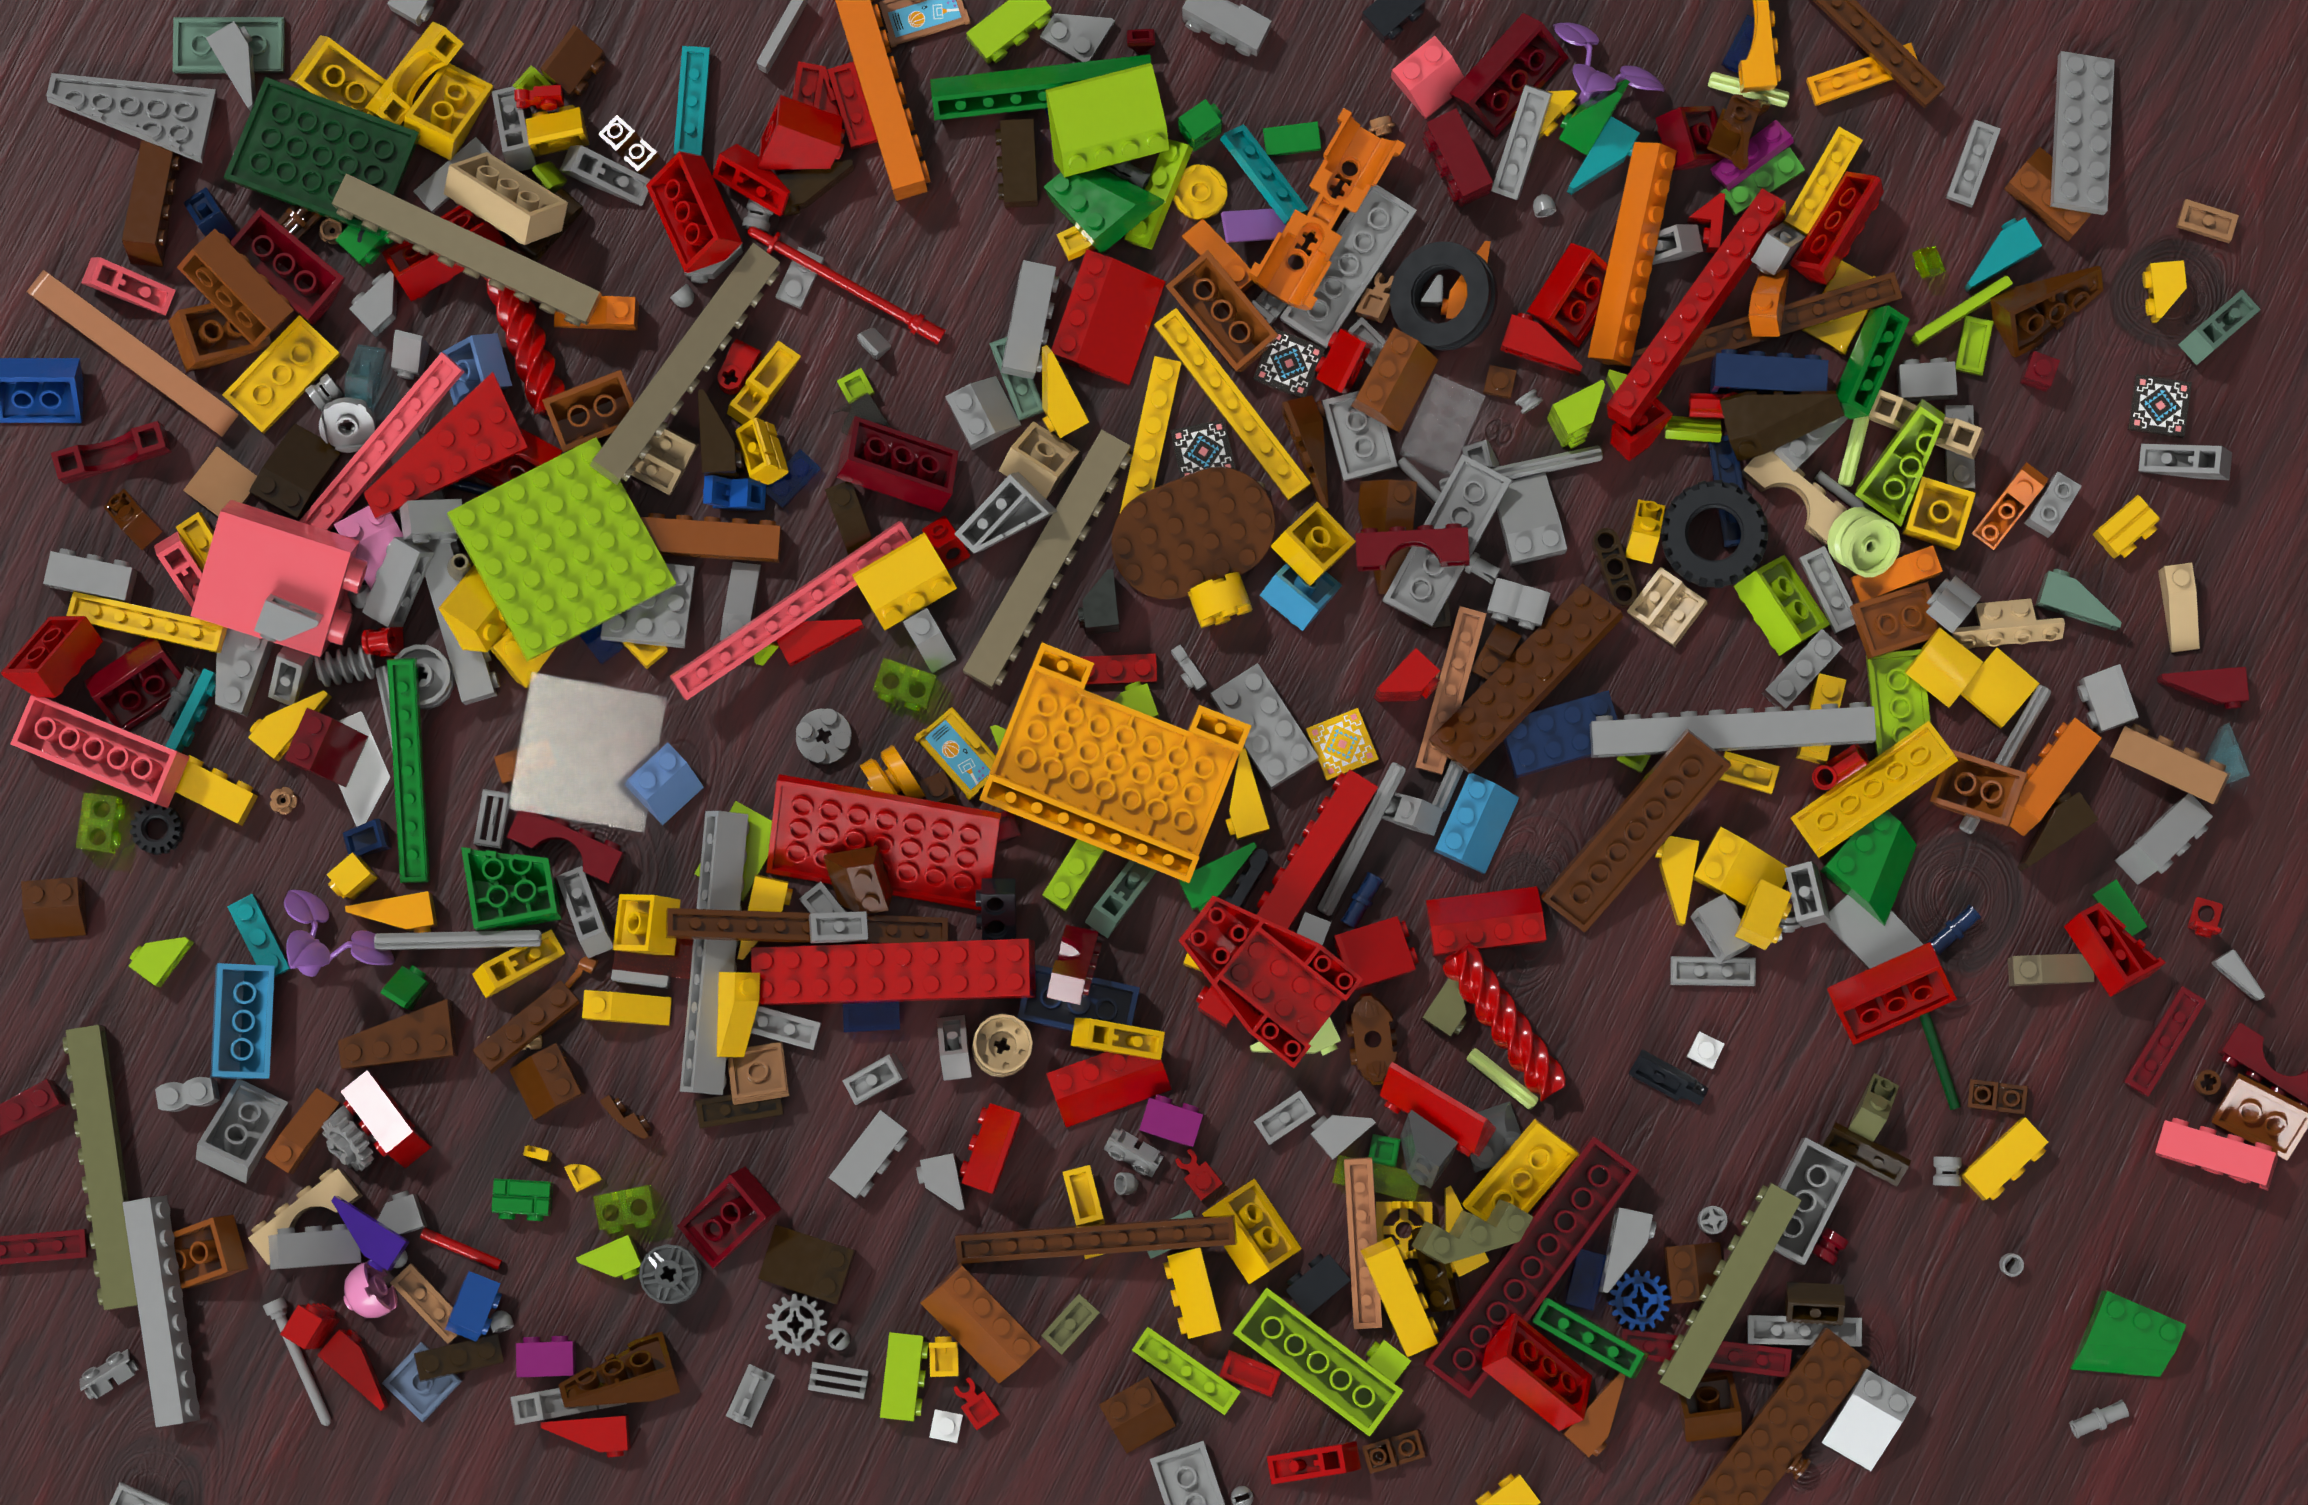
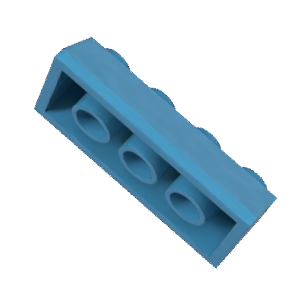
[210,963,275,1079]

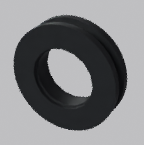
[1390,242,1498,350]

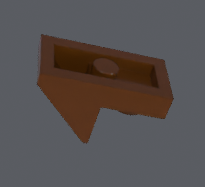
[1471,623,1521,681]
[919,771,959,806]

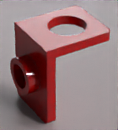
[922,516,970,570]
[2187,897,2223,938]

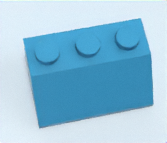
[1434,773,1519,874]

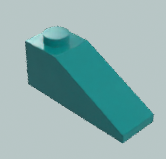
[1567,116,1640,195]
[1964,218,2042,292]

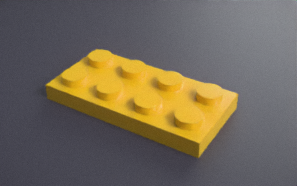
[222,315,341,434]
[1462,1119,1579,1222]

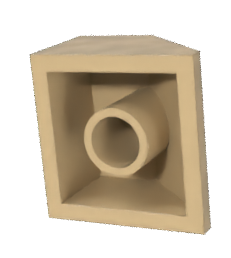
[999,421,1080,499]

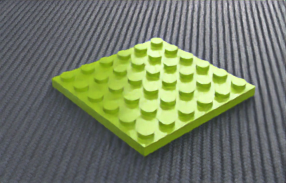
[447,437,676,662]

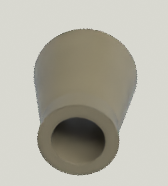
[447,553,474,581]

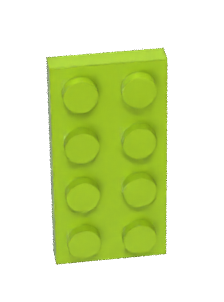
[1866,649,1931,757]

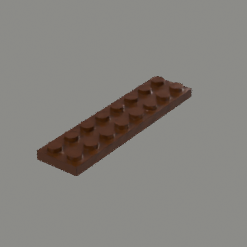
[1429,583,1624,774]
[1541,729,1731,933]
[1686,1327,1871,1505]

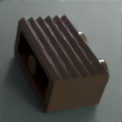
[1785,1282,1845,1326]

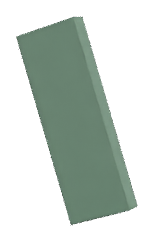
[989,337,1044,421]

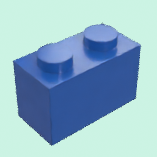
[445,1271,502,1342]

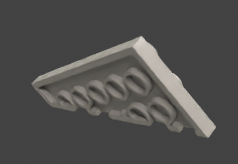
[46,73,217,163]

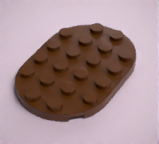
[1111,466,1275,599]

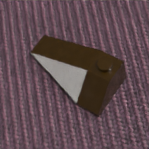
[1720,391,1845,461]

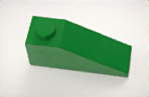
[1559,79,1630,155]
[1178,842,1256,911]

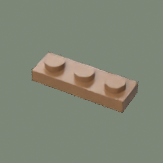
[390,1263,459,1344]

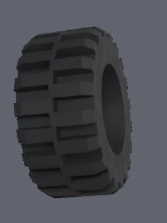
[1661,480,1768,588]

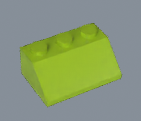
[1547,380,1605,448]
[1733,555,1830,656]

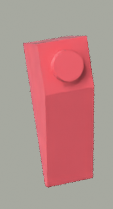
[81,257,176,316]
[154,531,203,608]

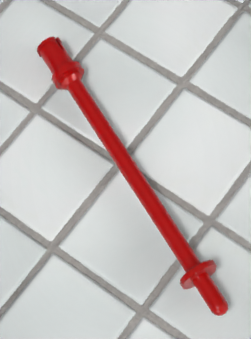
[748,226,946,345]

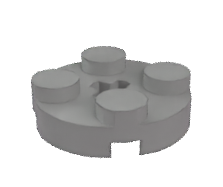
[319,398,376,453]
[796,708,852,765]

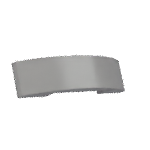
[510,1388,627,1425]

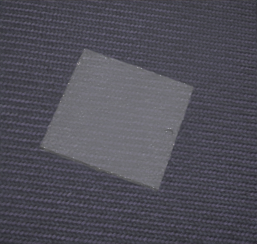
[507,672,667,833]

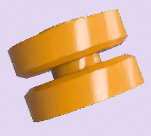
[860,745,926,799]

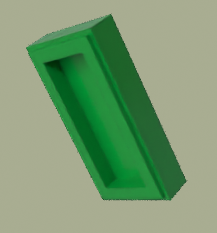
[1263,121,1321,157]
[2092,879,2147,936]

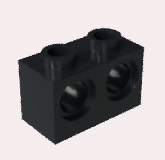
[976,878,1017,940]

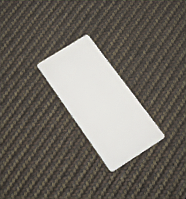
[338,711,390,827]

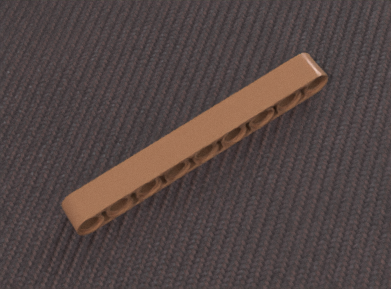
[26,270,239,437]

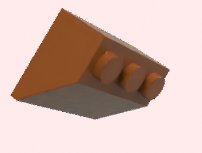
[2004,147,2092,242]
[1351,328,1438,433]
[542,369,634,452]

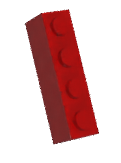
[280,1303,341,1349]

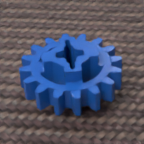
[1608,1270,1670,1331]

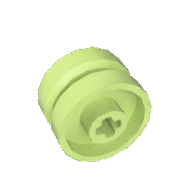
[1827,507,1901,577]

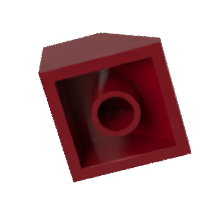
[1655,106,1725,171]

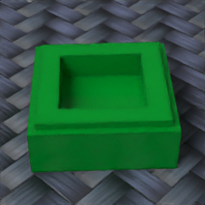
[1368,1134,1401,1167]

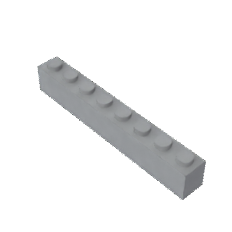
[123,1195,200,1427]

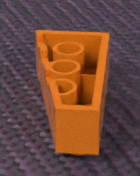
[2010,718,2101,837]

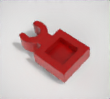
[514,85,564,111]
[1175,1149,1223,1201]
[954,1377,1000,1430]

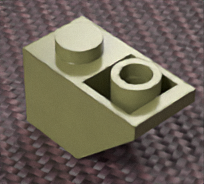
[1848,1073,1899,1142]

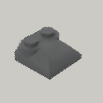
[1469,1101,1521,1173]

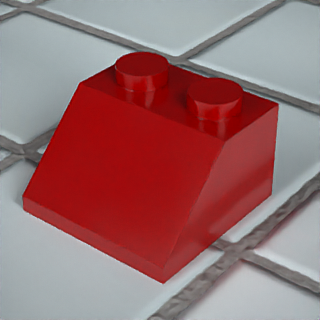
[1315,329,1374,394]

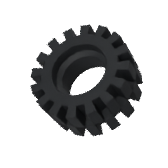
[130,803,184,855]

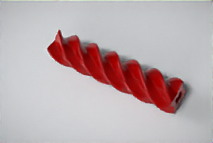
[483,250,565,416]
[1443,943,1567,1102]

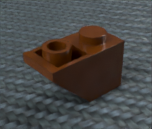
[104,489,163,550]

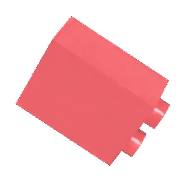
[190,500,368,657]

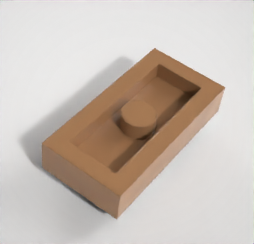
[2176,199,2239,243]

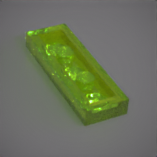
[1332,1155,1419,1201]

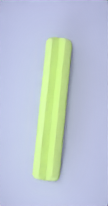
[1708,72,1789,107]
[1838,416,1870,487]
[1466,1048,1539,1110]

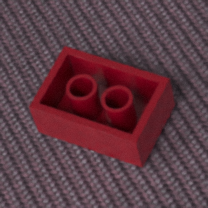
[1422,108,1493,208]

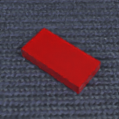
[1219,1350,1282,1397]

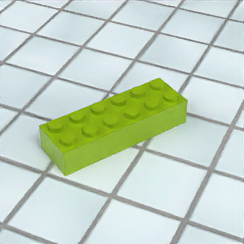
[1233,1288,1403,1437]

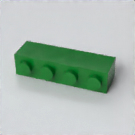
[1835,305,1910,419]
[1532,1297,1649,1379]

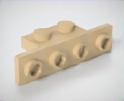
[1952,599,2065,649]

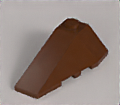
[1990,266,2103,358]
[558,1331,680,1407]

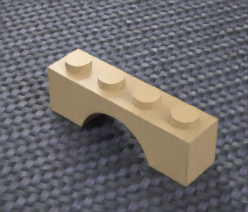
[1868,390,1985,460]
[1741,449,1847,546]
[248,1168,363,1265]

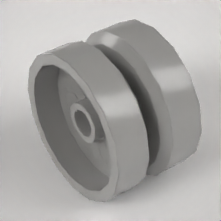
[394,644,455,710]

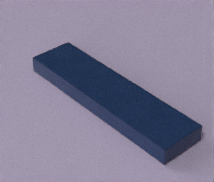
[1707,435,1744,548]

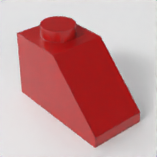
[1610,398,1673,461]

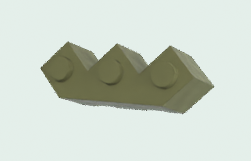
[1412,1199,1533,1264]

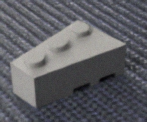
[1182,0,1272,56]

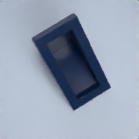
[343,818,392,857]

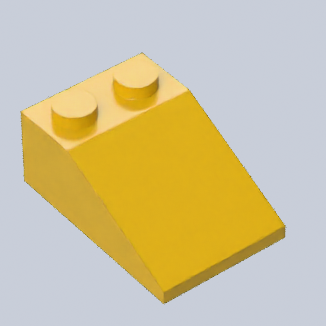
[289,35,386,116]
[403,63,494,161]
[1693,827,1788,908]

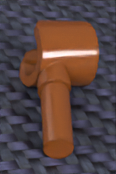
[565,956,598,989]

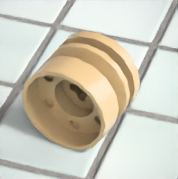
[972,1014,1033,1078]

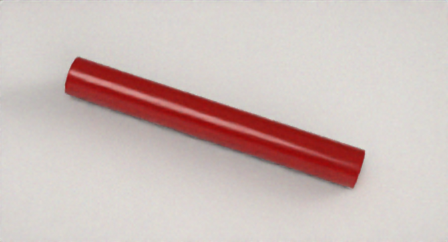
[420,1228,503,1270]

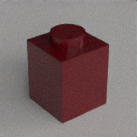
[2020,351,2060,392]

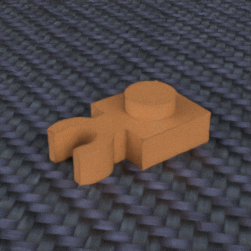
[1355,272,1394,323]

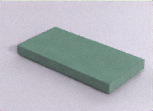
[173,17,285,74]

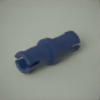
[1341,872,1384,929]
[1928,904,1981,955]

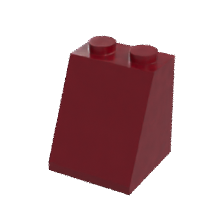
[284,708,369,787]

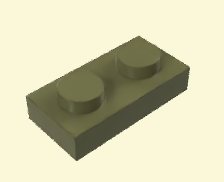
[1041,1294,1100,1355]

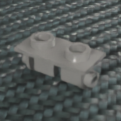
[1104,1128,1164,1177]
[79,1349,139,1400]
[726,1364,775,1428]

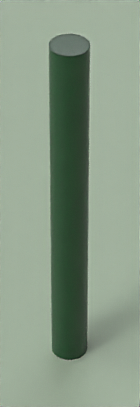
[1919,1012,1961,1110]

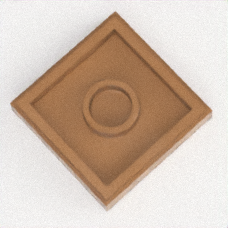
[183,447,257,517]
[727,1042,789,1105]

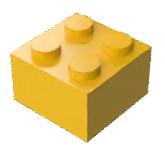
[1902,476,1976,551]
[1271,502,1356,586]

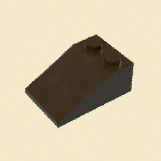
[698,389,745,479]
[249,423,343,520]
[2017,792,2099,871]
[758,1225,856,1304]

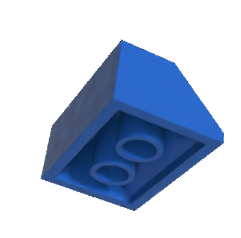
[0,358,83,423]

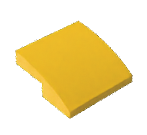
[1905,627,1983,708]
[1960,647,2040,729]

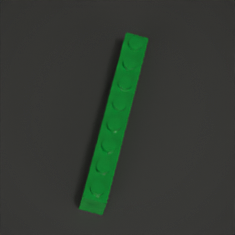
[930,54,1151,120]

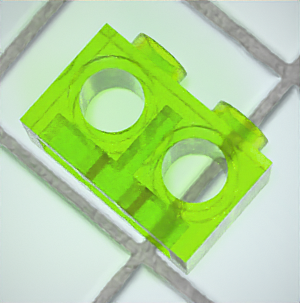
[873,658,938,712]
[76,793,125,855]
[593,1185,658,1234]

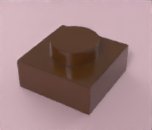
[1483,365,1516,399]

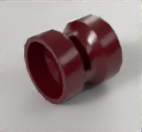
[1812,1227,1849,1266]

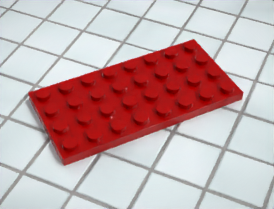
[766,774,1001,911]

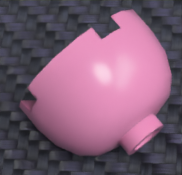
[344,1260,398,1318]

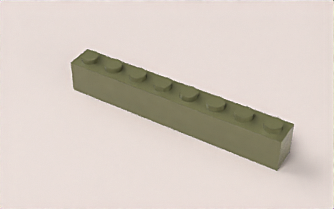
[1657,1182,1801,1399]

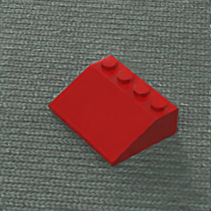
[1051,249,1166,385]

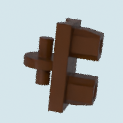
[277,205,322,240]

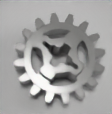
[322,1114,374,1171]
[765,1294,828,1356]

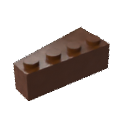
[122,140,181,267]
[338,999,458,1070]

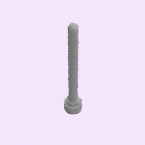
[263,1296,332,1426]

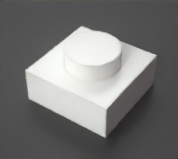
[1686,1031,1724,1070]
[929,1409,963,1443]

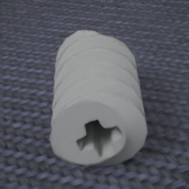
[314,645,376,687]

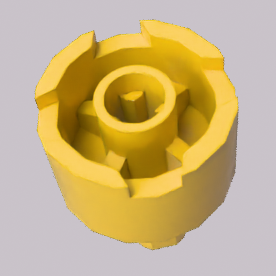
[1187,572,1253,628]

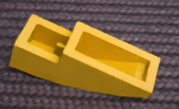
[727,340,801,425]
[1063,1165,1105,1259]

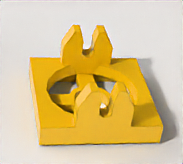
[1376,1201,1432,1259]

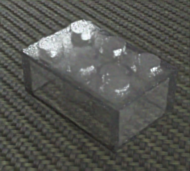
[1400,373,1486,476]

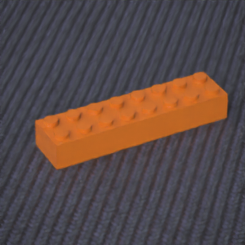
[835,0,931,201]

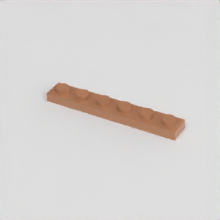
[1415,606,1487,775]
[1344,1157,1382,1329]

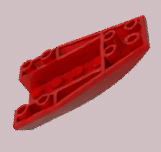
[1178,895,1363,1068]

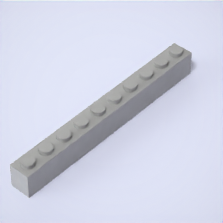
[391,428,500,705]
[1589,702,1876,758]
[680,811,749,1095]

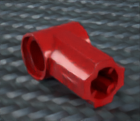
[1688,392,1738,419]
[1812,744,1870,790]

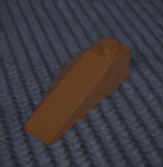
[1281,395,1329,512]
[1358,479,1417,595]

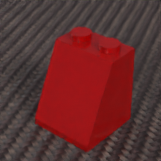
[758,95,845,170]
[1333,916,1419,992]

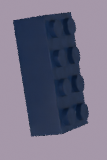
[1709,349,1829,395]
[1504,690,1617,778]
[1017,964,1140,1032]

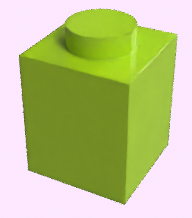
[1365,1340,1411,1383]

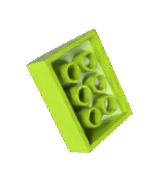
[1046,63,1169,177]

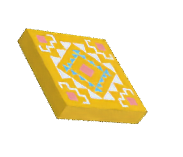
[1306,708,1379,781]

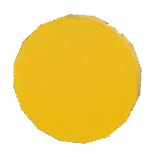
[1173,164,1227,220]

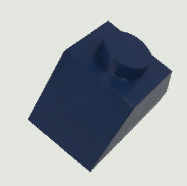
[183,187,237,241]

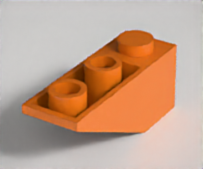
[1971,462,2048,550]

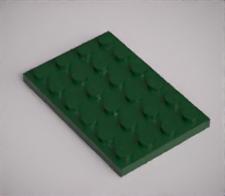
[223,77,421,236]

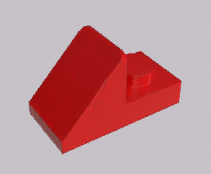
[1687,193,1725,253]

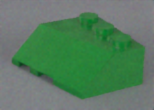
[1043,168,1165,254]
[1820,810,1917,926]
[461,847,562,931]
[2070,1291,2186,1377]

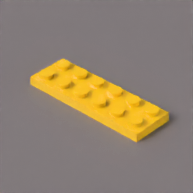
[1791,721,1958,858]

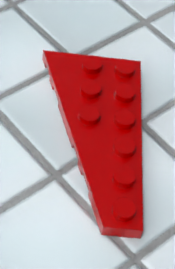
[364,372,529,519]

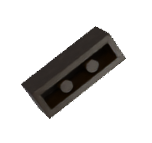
[995,119,1038,208]

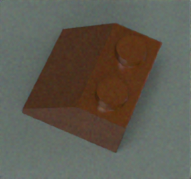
[540,25,606,100]
[823,846,893,914]
[21,877,87,940]
[509,1043,585,1120]
[1663,1242,1722,1304]
[1677,1371,1742,1442]
[1098,1376,1176,1453]

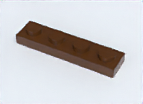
[473,980,580,1074]

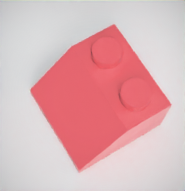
[1391,36,1464,119]

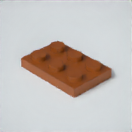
[1850,582,1945,659]
[2211,1073,2308,1161]

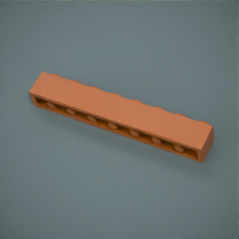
[1588,142,1677,366]

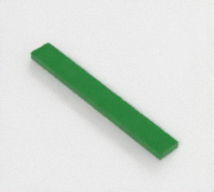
[387,658,430,883]

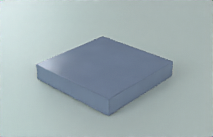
[382,1342,463,1422]

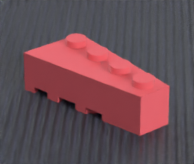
[2155,1118,2278,1191]

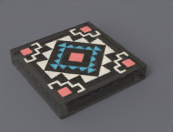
[1253,328,1325,398]
[2128,374,2192,438]
[1170,419,1236,478]

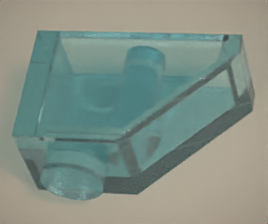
[345,345,386,407]
[2204,723,2250,785]

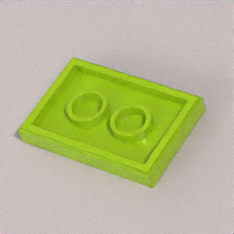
[694,801,772,902]

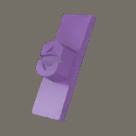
[1221,209,1287,243]

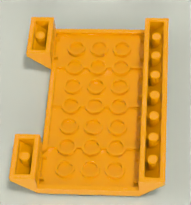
[979,642,1251,883]

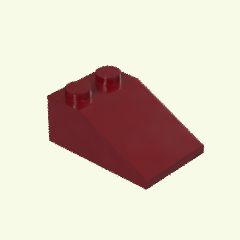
[677,1166,781,1269]

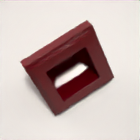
[1127,29,1155,55]

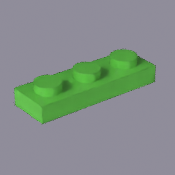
[1720,147,1805,216]

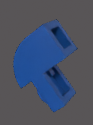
[703,475,766,511]

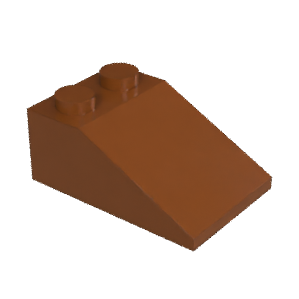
[169,303,272,372]
[1930,749,2028,827]
[173,1215,249,1290]

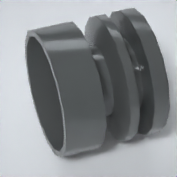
[639,1244,703,1304]

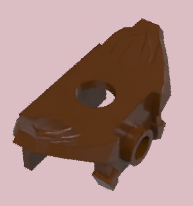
[1707,94,1771,170]
[1346,993,1398,1085]

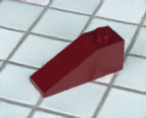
[2157,667,2249,709]

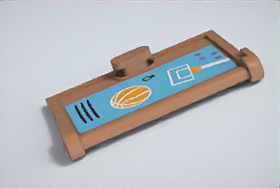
[879,0,971,48]

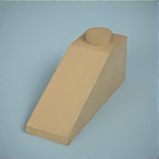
[2158,563,2200,653]

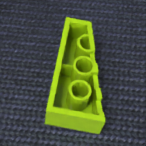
[1855,399,1945,527]

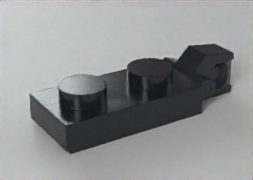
[1629,1049,1709,1106]

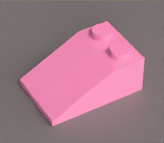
[334,506,425,590]

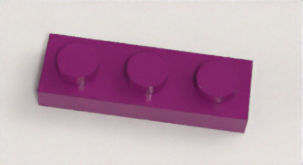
[1710,120,1794,191]

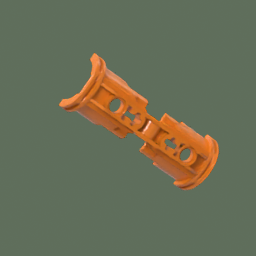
[1249,108,1406,310]

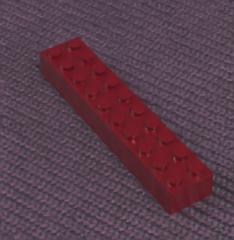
[1423,1136,1639,1399]

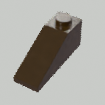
[776,159,854,216]
[825,481,872,555]

